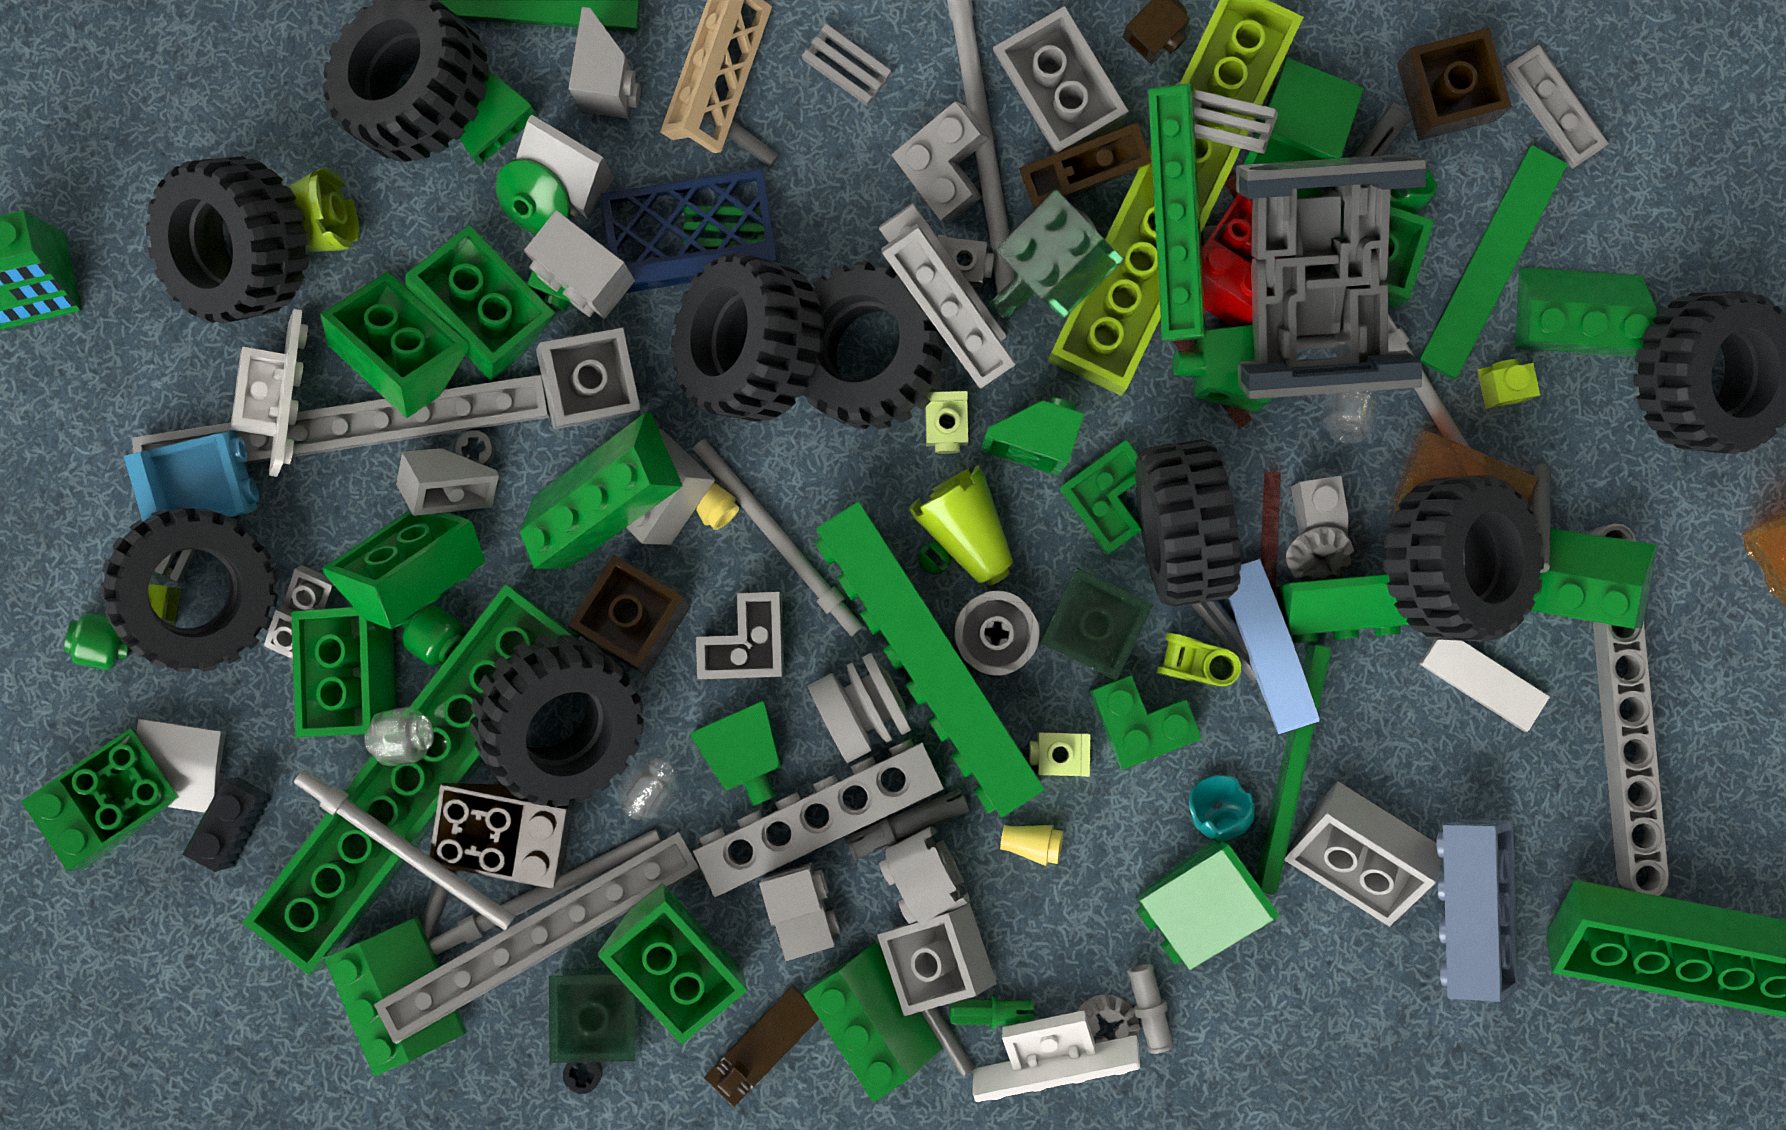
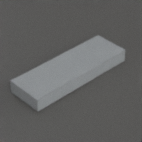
[1503,45,1609,169]

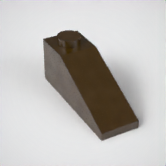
[1019,123,1152,212]

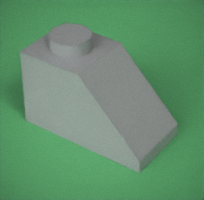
[396,448,499,516]
[1291,476,1348,560]

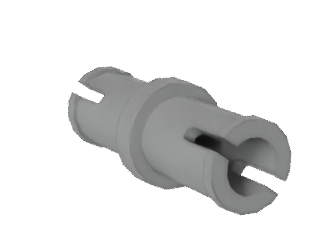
[1127,964,1175,1054]

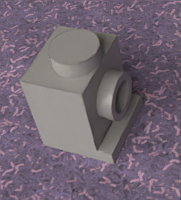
[938,235,994,288]

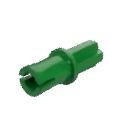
[949,995,1034,1030]

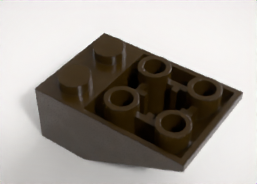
[429,783,575,889]

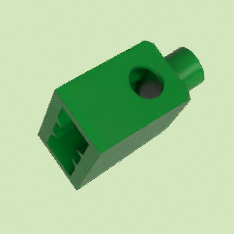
[460,71,538,166]
[1172,325,1272,411]
[690,701,782,806]

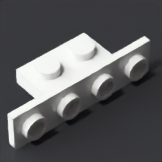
[230,309,308,477]
[973,1010,1140,1102]

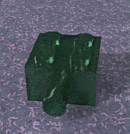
[988,190,1124,322]

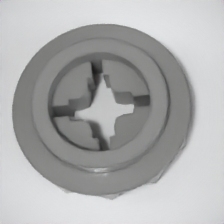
[1286,527,1354,582]
[1077,994,1141,1043]

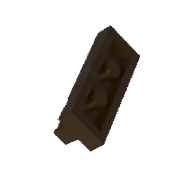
[704,985,819,1107]

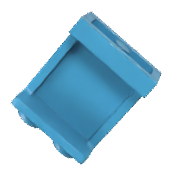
[124,430,259,521]

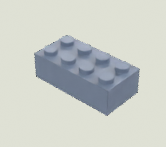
[1437,819,1518,1002]

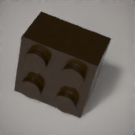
[1397,28,1512,141]
[568,555,691,676]

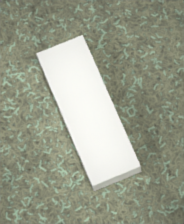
[1419,639,1550,732]

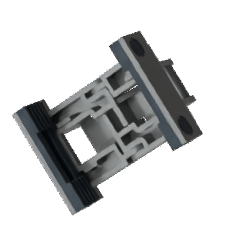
[1236,154,1426,399]

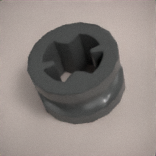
[455,431,495,466]

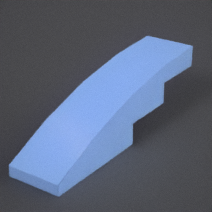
[1228,559,1319,734]

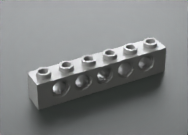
[693,738,944,897]

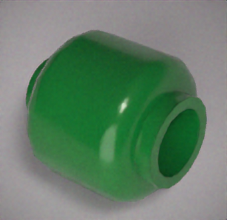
[402,605,465,666]
[64,612,130,671]

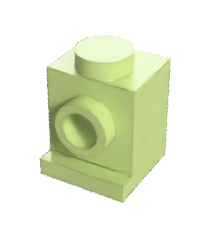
[925,391,968,454]
[1029,732,1090,777]

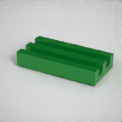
[683,206,766,249]

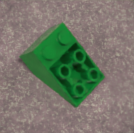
[20,728,179,871]

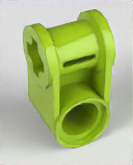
[1156,633,1241,687]

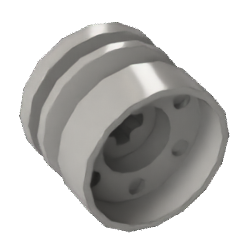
[808,653,911,763]

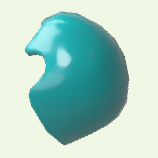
[1189,775,1255,841]

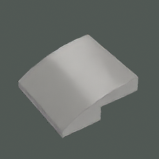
[136,719,226,813]

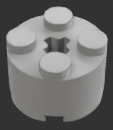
[953,591,1039,676]
[879,826,970,925]

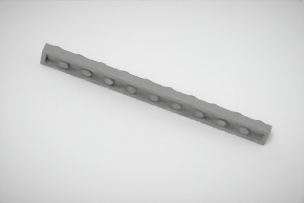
[132,375,550,464]

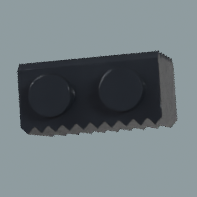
[183,777,271,872]

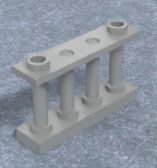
[879,203,1015,389]

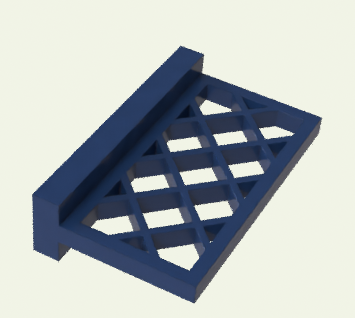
[601,168,778,293]

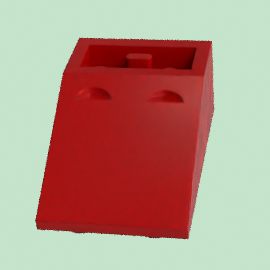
[1202,194,1269,327]

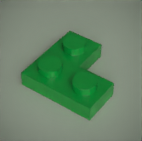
[1058,439,1142,555]

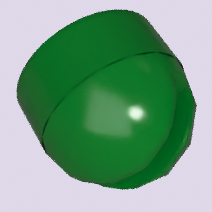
[918,542,951,575]

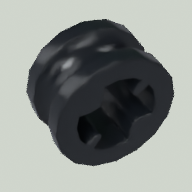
[563,1053,602,1094]

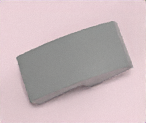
[264,565,336,659]

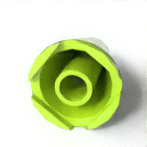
[288,167,360,252]
[909,465,1013,586]

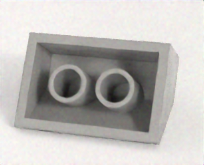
[993,6,1129,154]
[1285,781,1443,927]

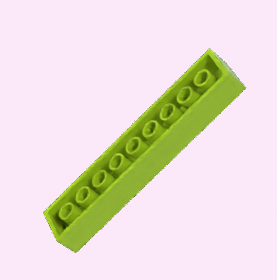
[1047,0,1304,396]

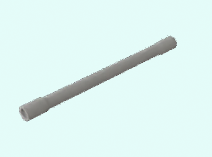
[947,0,1022,301]

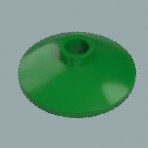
[496,159,570,235]

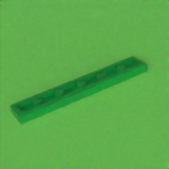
[438,0,640,32]
[1148,83,1207,342]
[1418,145,1568,380]
[1255,645,1331,895]

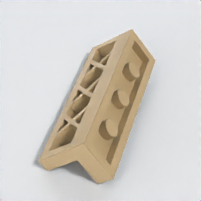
[660,0,772,153]

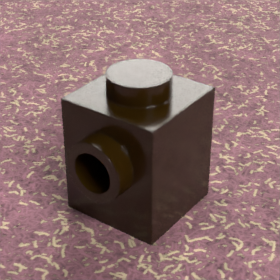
[1122,0,1190,65]

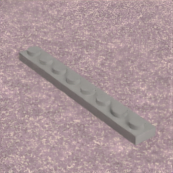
[374,832,700,1044]

